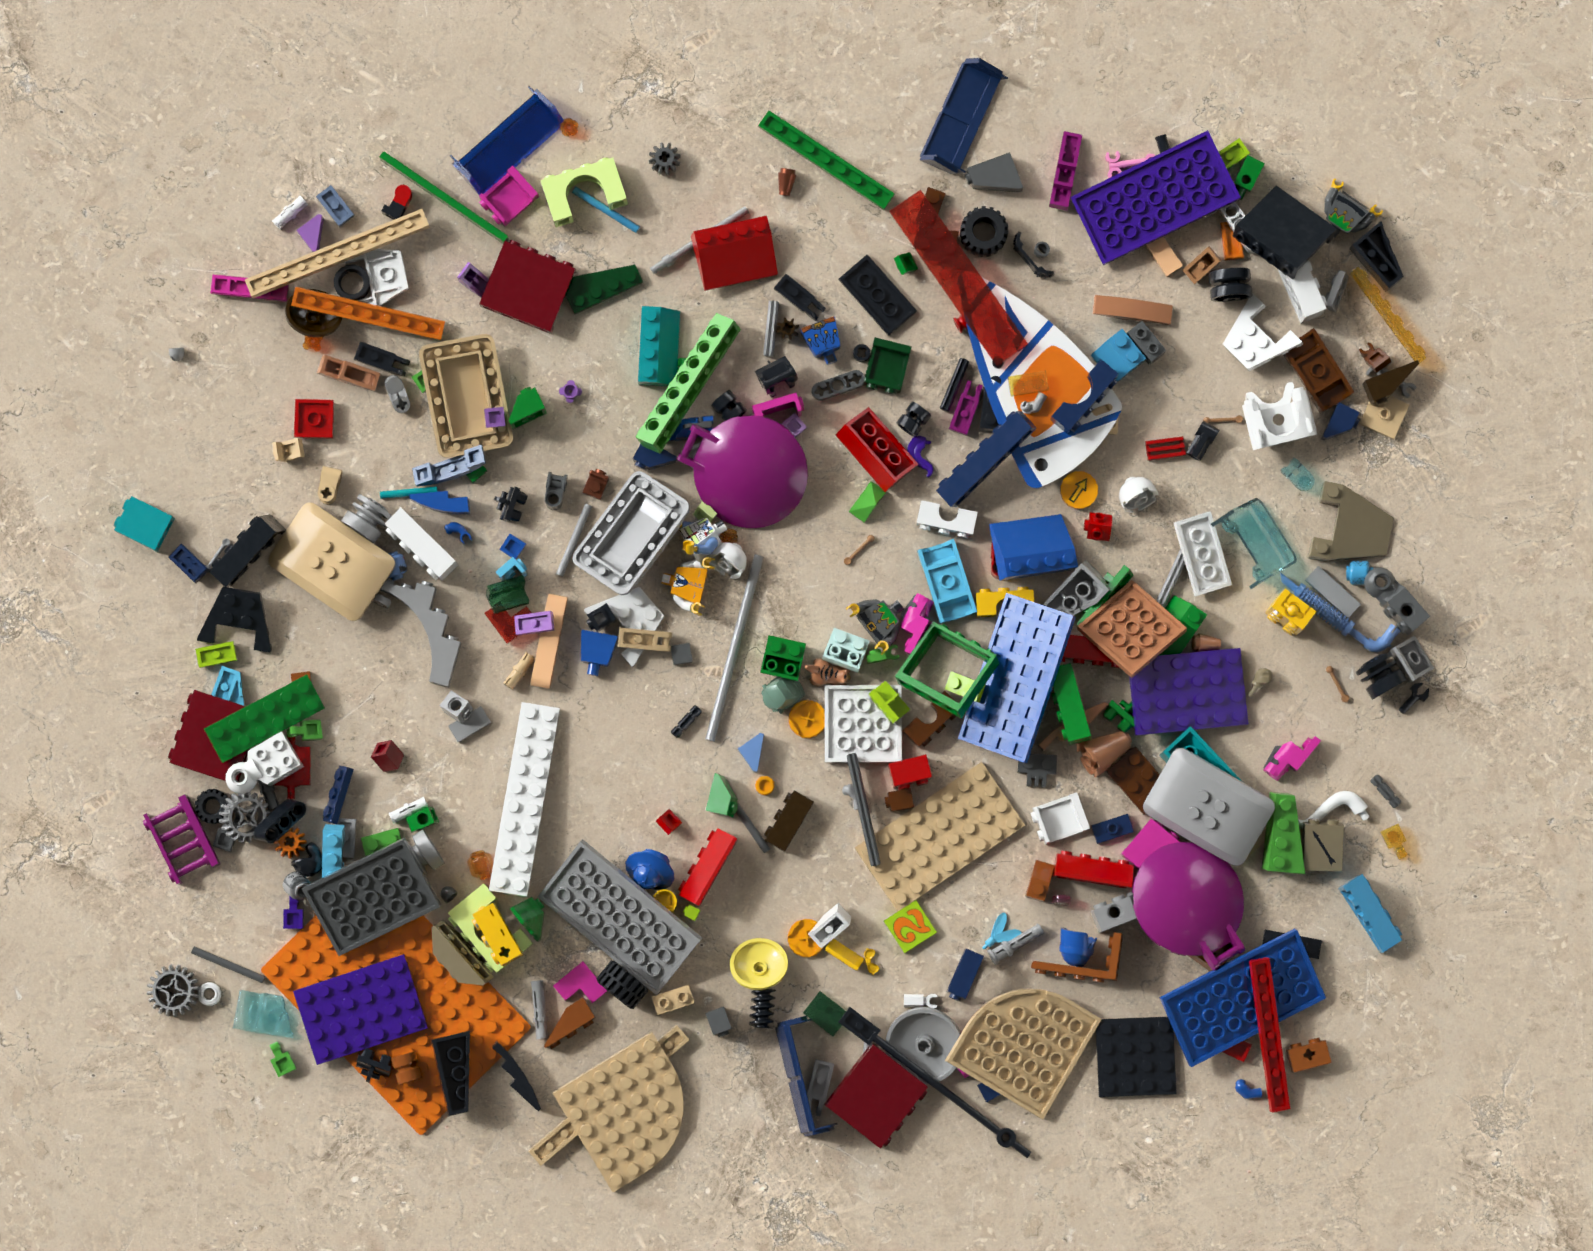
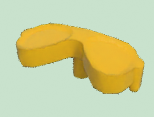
[864,948,880,975]

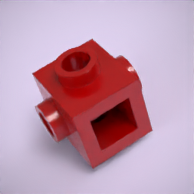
[1084,512,1112,541]

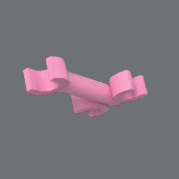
[1105,151,1155,179]

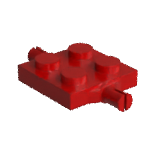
[272,737,311,799]

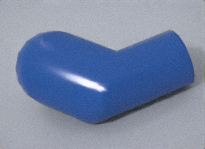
[1235,1079,1262,1099]

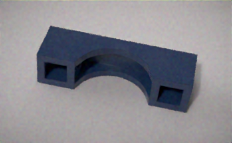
[1050,359,1118,435]

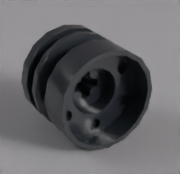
[1356,652,1407,700]

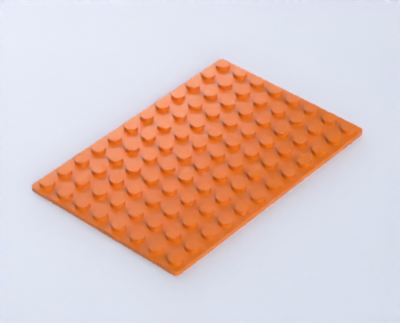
[261,915,531,1135]

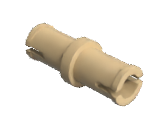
[503,652,535,690]

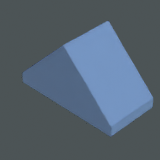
[738,733,764,773]

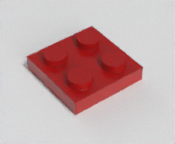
[294,399,334,439]

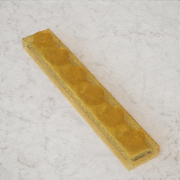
[1350,266,1426,364]

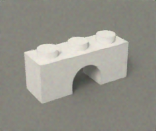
[916,500,978,539]

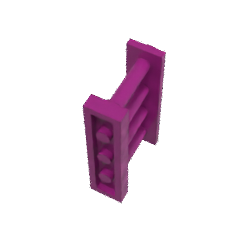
[143,794,221,885]

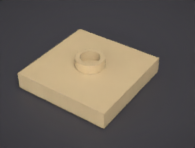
[1359,396,1409,440]

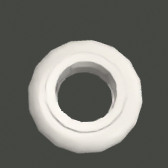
[198,982,221,1006]

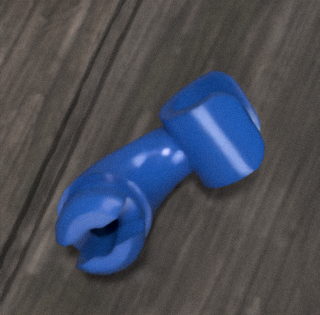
[444,522,472,545]

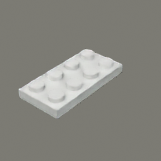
[1174,511,1232,596]

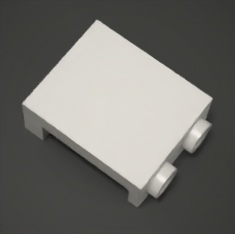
[1030,792,1090,845]

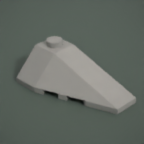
[1043,560,1110,615]

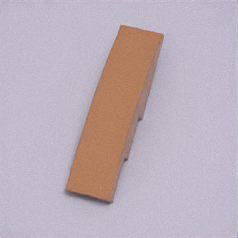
[1093,295,1173,325]
[1038,702,1108,751]

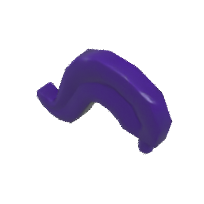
[907,435,933,478]

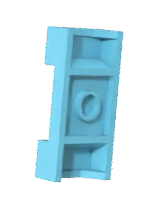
[917,539,977,624]

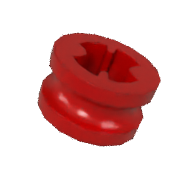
[953,314,968,334]

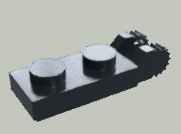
[774,274,826,321]
[354,342,410,377]

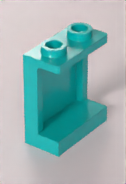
[114,496,175,553]

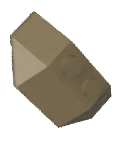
[432,920,494,986]

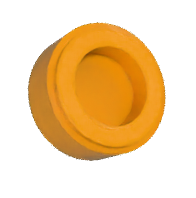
[755,776,775,795]

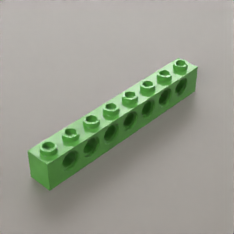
[636,313,741,454]

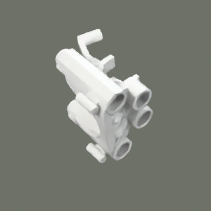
[1242,382,1317,450]

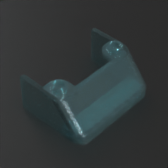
[1211,498,1297,589]

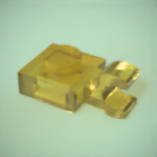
[1380,824,1407,860]

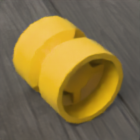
[653,889,677,913]

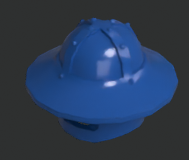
[625,849,675,890]

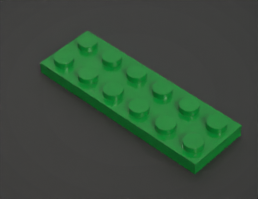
[204,674,325,763]

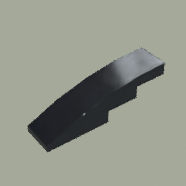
[492,1041,541,1112]

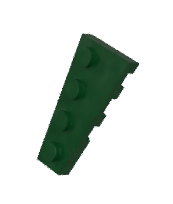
[565,264,643,315]

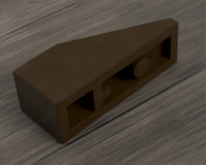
[1362,360,1419,406]

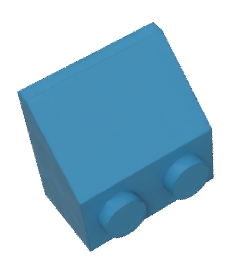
[1091,329,1146,382]

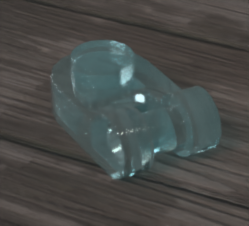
[1280,457,1314,491]

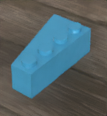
[1338,874,1402,953]

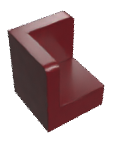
[371,740,404,772]

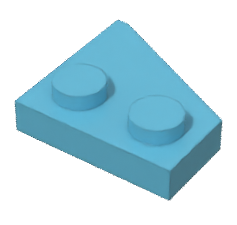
[211,666,244,706]

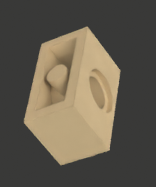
[652,985,695,1015]

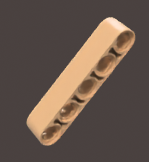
[531,594,568,689]

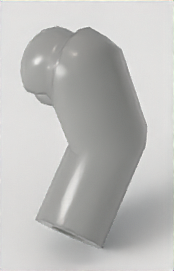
[1020,392,1047,414]
[842,784,858,810]

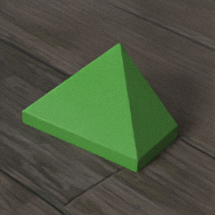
[849,481,886,523]

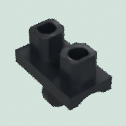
[494,487,528,522]
[356,1048,392,1083]

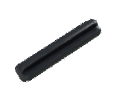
[940,358,969,412]

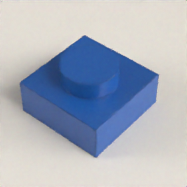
[499,534,526,560]

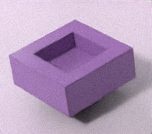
[484,407,505,428]

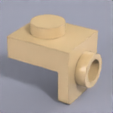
[272,438,305,462]

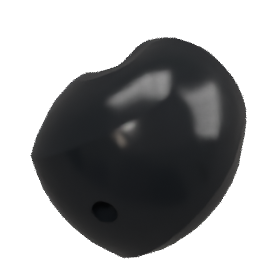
[291,842,322,877]

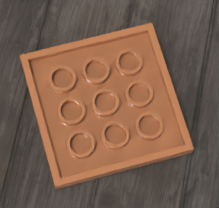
[1077,580,1187,678]

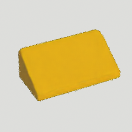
[825,938,864,971]

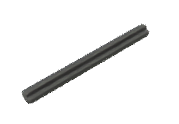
[847,753,881,866]

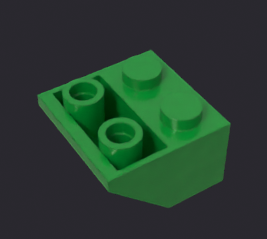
[760,635,806,681]

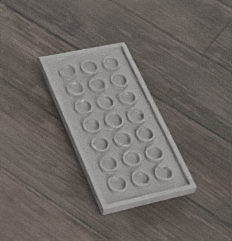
[538,839,702,995]

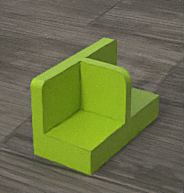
[868,681,910,724]

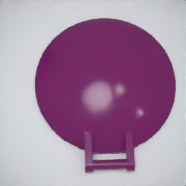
[677,415,808,528]
[1132,842,1245,970]

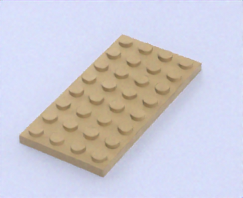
[855,762,1025,912]

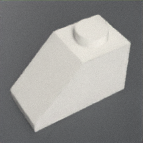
[808,903,851,948]

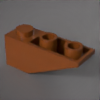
[544,998,596,1049]

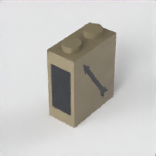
[1302,819,1344,871]

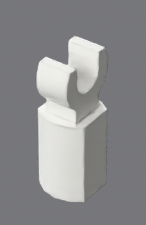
[904,994,937,1008]

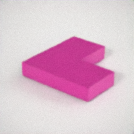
[553,961,607,1003]

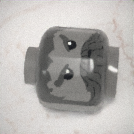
[283,871,311,900]

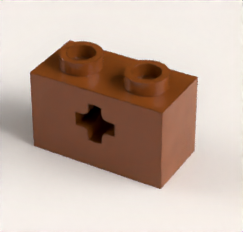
[1286,1037,1332,1073]

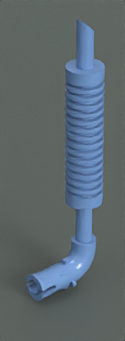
[1280,572,1400,652]

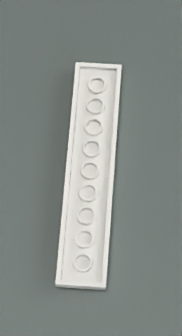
[489,702,560,897]

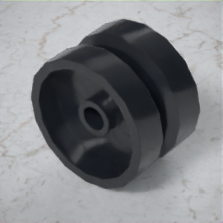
[1208,268,1253,302]

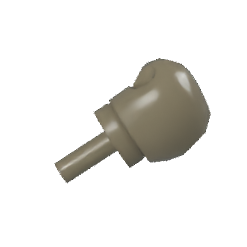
[1248,668,1272,698]

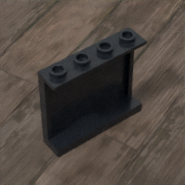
[1233,185,1337,279]

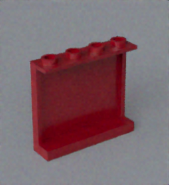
[479,240,576,334]
[168,690,250,782]
[824,1043,928,1149]

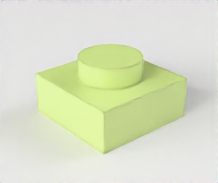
[693,501,717,523]

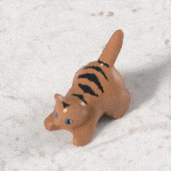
[805,658,851,687]

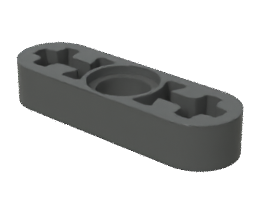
[812,370,865,401]

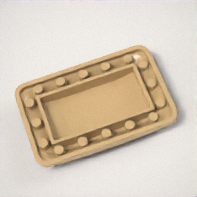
[419,334,513,458]
[268,503,395,621]

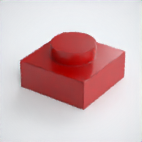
[656,809,682,835]

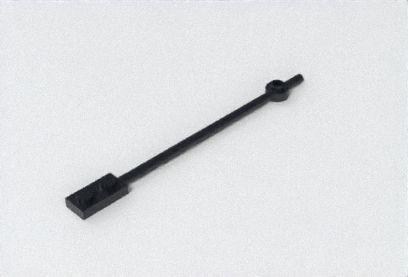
[838,1006,1031,1158]

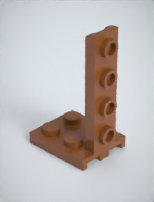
[1031,932,1123,983]

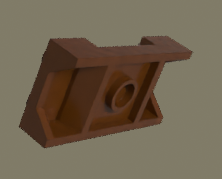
[1283,328,1354,414]

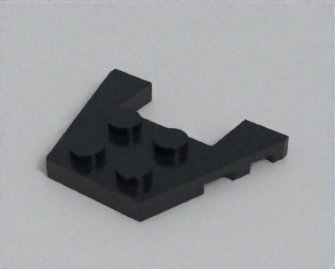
[197,587,272,653]

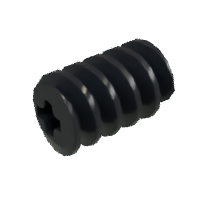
[749,989,776,1029]

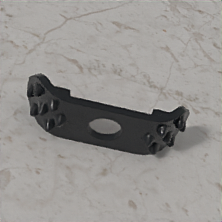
[1013,231,1055,279]

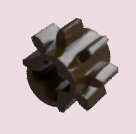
[776,317,799,342]

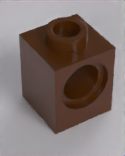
[884,788,914,812]

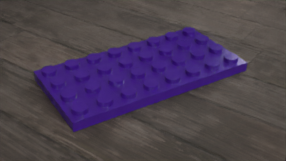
[1070,130,1241,266]

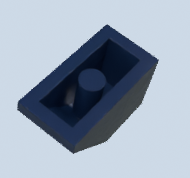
[1321,402,1361,441]
[632,444,677,470]

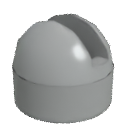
[169,348,184,361]

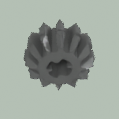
[649,143,681,175]

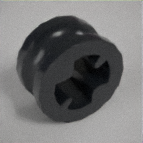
[853,344,870,362]

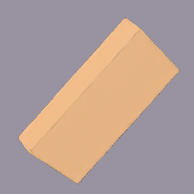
[1146,237,1183,277]

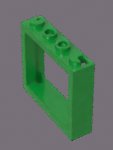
[895,621,999,719]

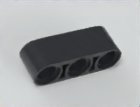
[254,799,306,843]

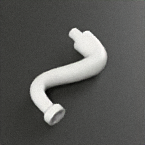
[1298,791,1370,829]

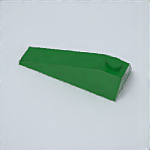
[1159,595,1207,656]

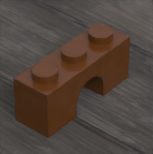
[902,690,957,748]

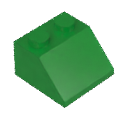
[509,387,547,430]

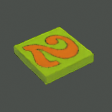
[884,900,937,953]

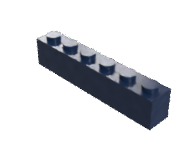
[936,411,1037,507]

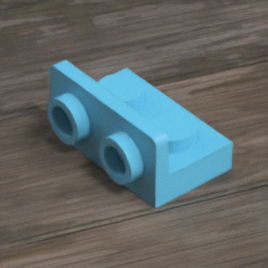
[496,557,527,582]

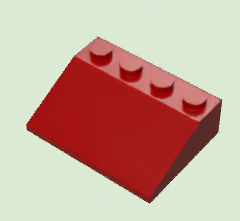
[691,216,778,291]

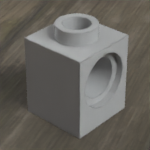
[440,691,473,724]

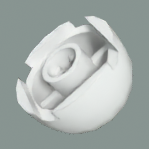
[1119,477,1159,513]
[708,542,747,579]

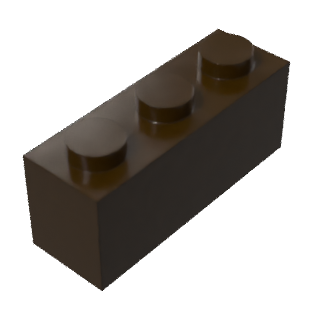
[764,790,814,853]

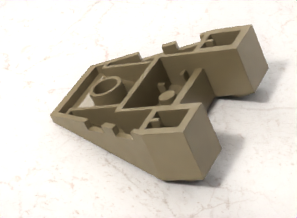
[1308,481,1394,562]

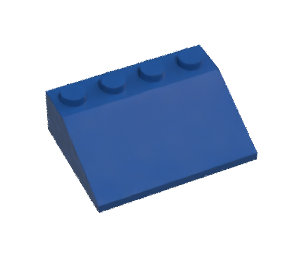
[989,514,1078,581]

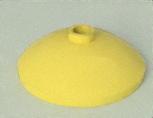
[730,938,788,990]

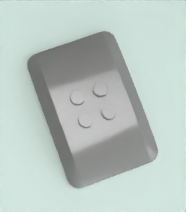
[572,471,690,595]
[1143,748,1275,866]

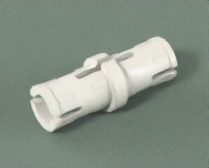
[272,196,308,230]
[389,796,429,824]

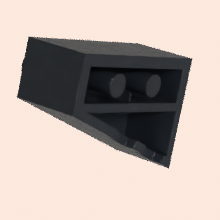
[1349,221,1404,292]

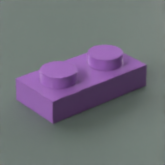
[514,611,555,636]

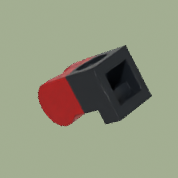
[381,184,412,220]

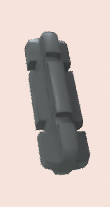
[1370,774,1401,808]

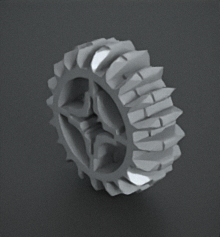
[219,791,271,843]
[147,964,200,1017]

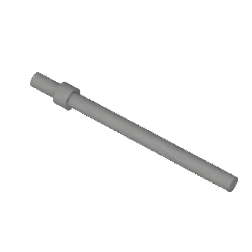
[650,206,749,274]

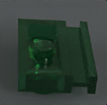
[803,991,846,1036]

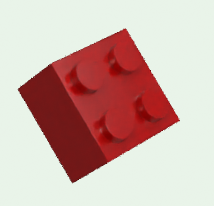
[888,754,932,790]

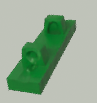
[1077,565,1134,626]

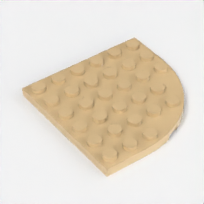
[945,988,1102,1120]
[552,1032,684,1192]

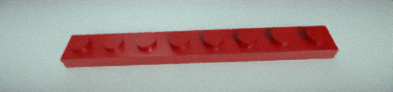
[1249,957,1290,1113]

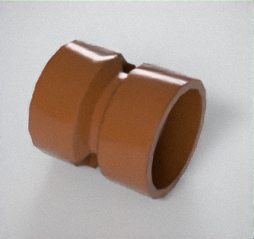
[391,1052,422,1085]

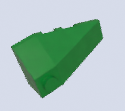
[510,897,544,942]

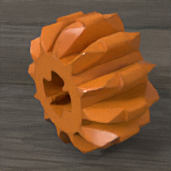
[274,827,307,859]

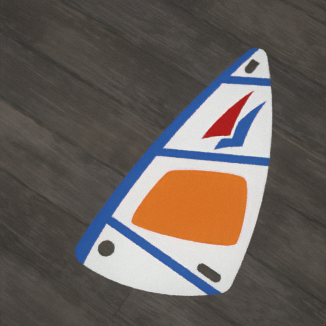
[958,271,1122,488]

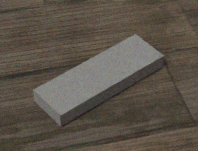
[1305,566,1361,618]

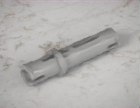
[531,980,549,1040]

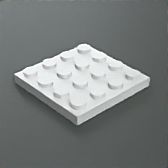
[825,685,902,763]

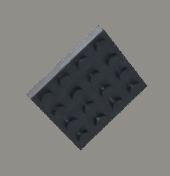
[1095,1017,1177,1097]

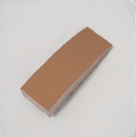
[316,355,380,391]

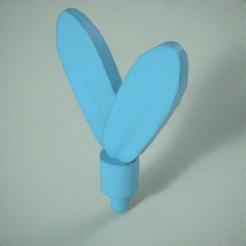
[982,913,1022,949]

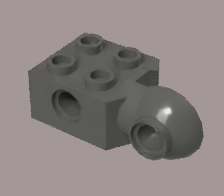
[1364,567,1430,635]

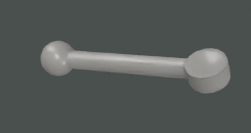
[205,538,230,573]

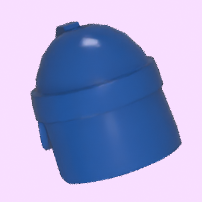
[1059,927,1097,967]

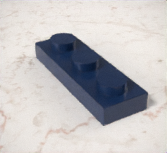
[323,765,354,824]

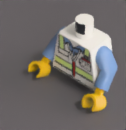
[679,518,727,562]

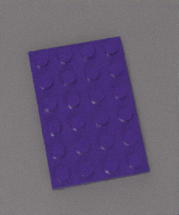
[1129,648,1249,736]
[293,954,428,1065]

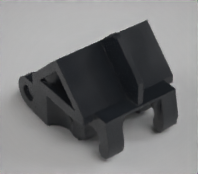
[755,356,798,398]

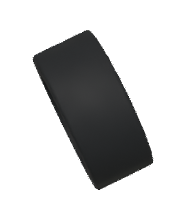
[334,264,370,300]

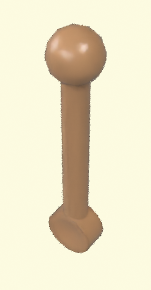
[1203,415,1243,423]
[844,535,875,565]
[1326,666,1349,702]

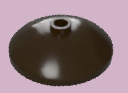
[285,289,342,337]

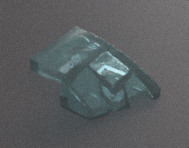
[233,990,293,1038]

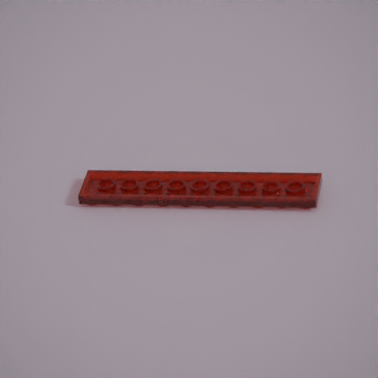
[889,190,1028,367]

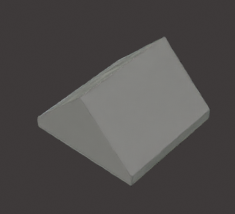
[1389,636,1434,684]

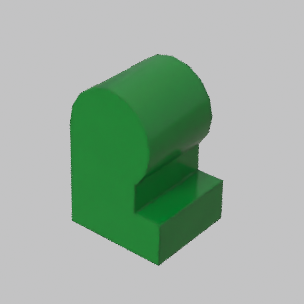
[406,806,439,833]

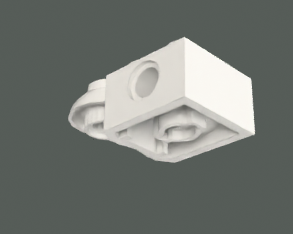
[226,732,304,794]

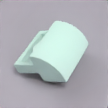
[822,628,870,673]

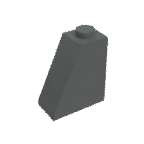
[965,152,1023,192]

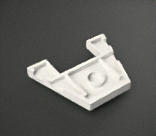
[345,249,409,306]
[1223,294,1303,371]
[584,587,664,667]

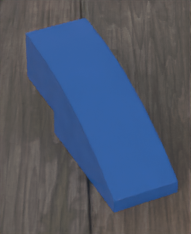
[409,491,470,515]

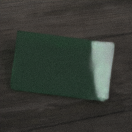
[486,575,529,614]

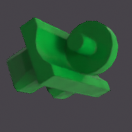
[1103,700,1134,733]

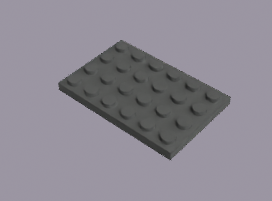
[302,837,441,956]

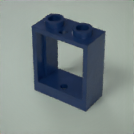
[946,948,984,1001]

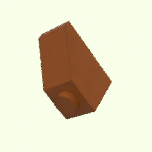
[1025,860,1054,902]

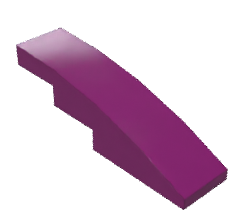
[1049,131,1082,211]

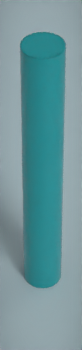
[380,486,438,499]

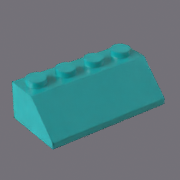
[638,306,680,386]
[1159,726,1243,782]

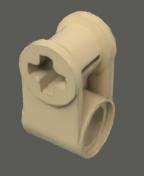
[318,466,342,505]

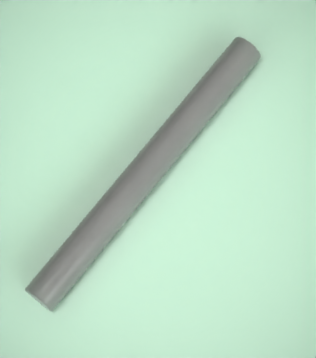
[556,504,592,577]

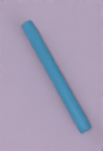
[572,187,640,233]

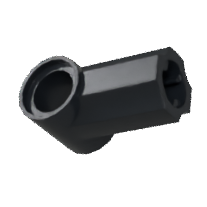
[1186,421,1220,461]

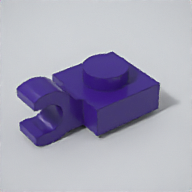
[283,896,304,929]

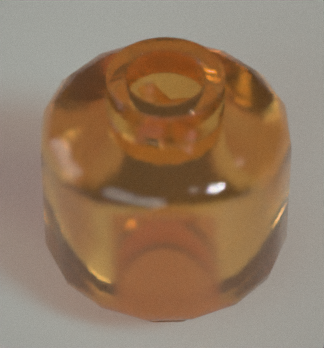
[467,850,493,880]

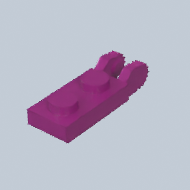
[949,380,983,436]

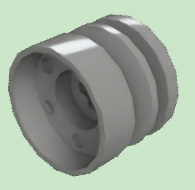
[341,494,392,543]
[407,830,445,876]

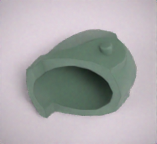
[761,677,805,714]

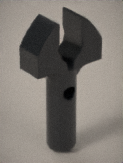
[1399,683,1429,714]

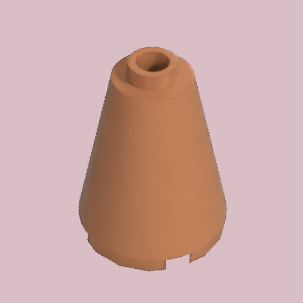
[1077,731,1132,778]

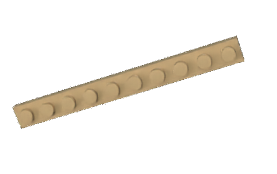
[245,209,430,299]
[528,1025,689,1166]

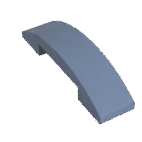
[412,445,486,487]

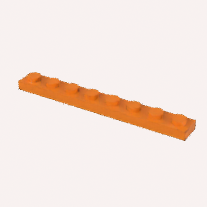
[291,286,445,340]

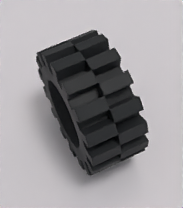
[195,789,228,824]

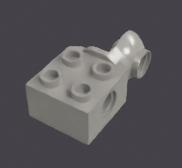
[1090,892,1137,933]

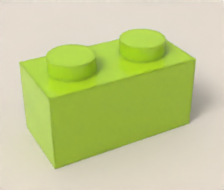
[683,905,700,921]

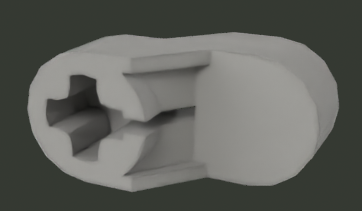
[385,375,410,413]

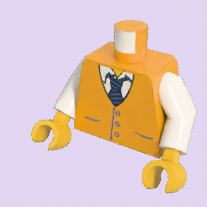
[661,557,715,616]

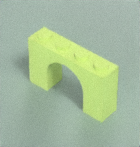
[541,157,628,227]
[448,883,533,973]

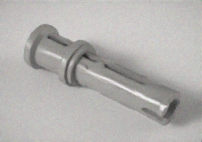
[987,924,1044,965]

